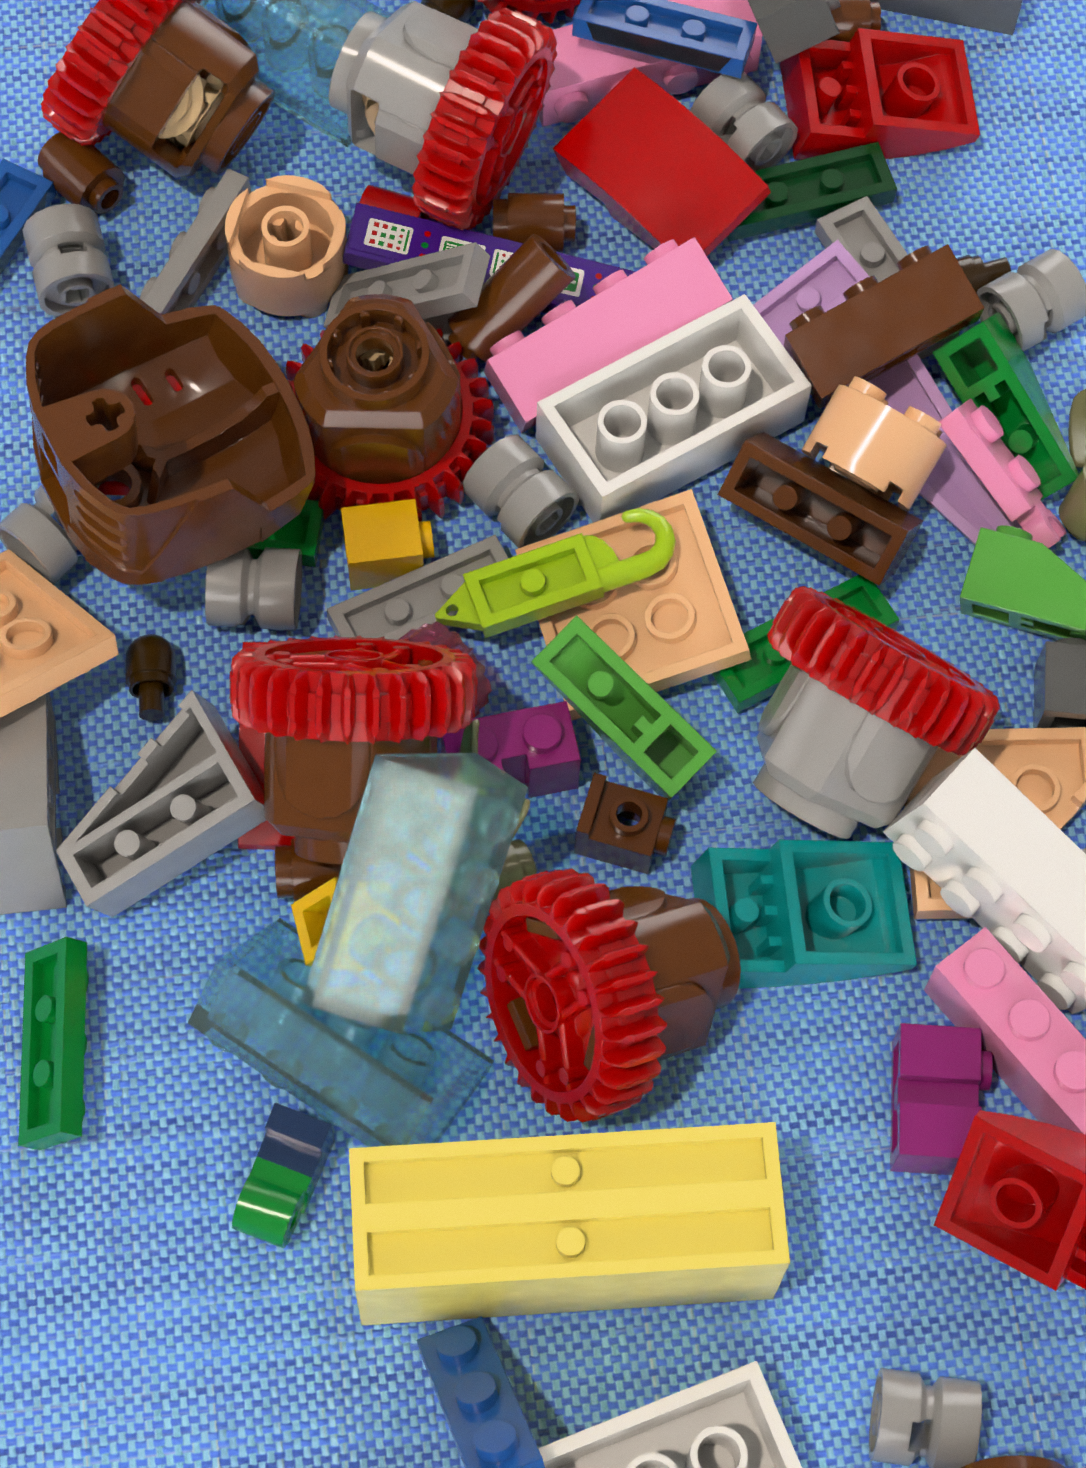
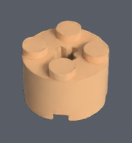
[225,175,349,318]
[801,376,947,511]

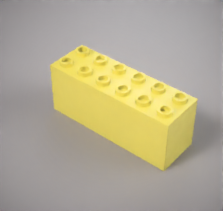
[349,1122,790,1326]

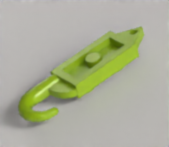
[435,508,676,638]

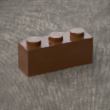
[784,244,984,409]
[717,432,923,586]

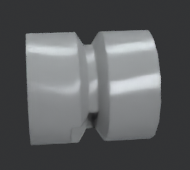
[690,71,798,171]
[22,204,114,317]
[977,249,1086,352]
[463,434,579,548]
[0,485,78,585]
[205,547,302,631]
[869,1368,982,1468]

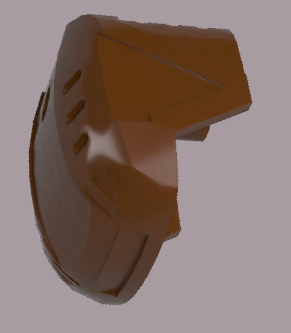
[26,284,315,585]

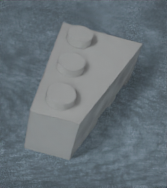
[56,690,266,917]
[0,692,67,915]

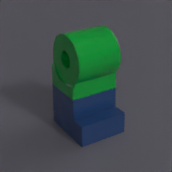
[232,1103,335,1248]

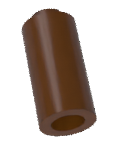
[448,234,576,362]

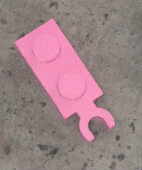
[939,398,1067,549]

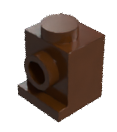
[574,772,676,874]

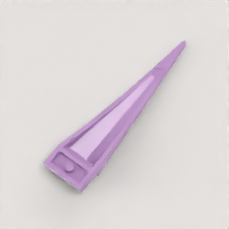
[753,240,1022,545]

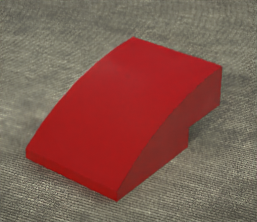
[780,28,980,160]
[552,67,771,256]
[934,1110,1086,1291]

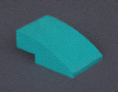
[691,839,917,989]

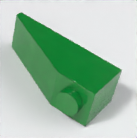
[932,312,1079,500]

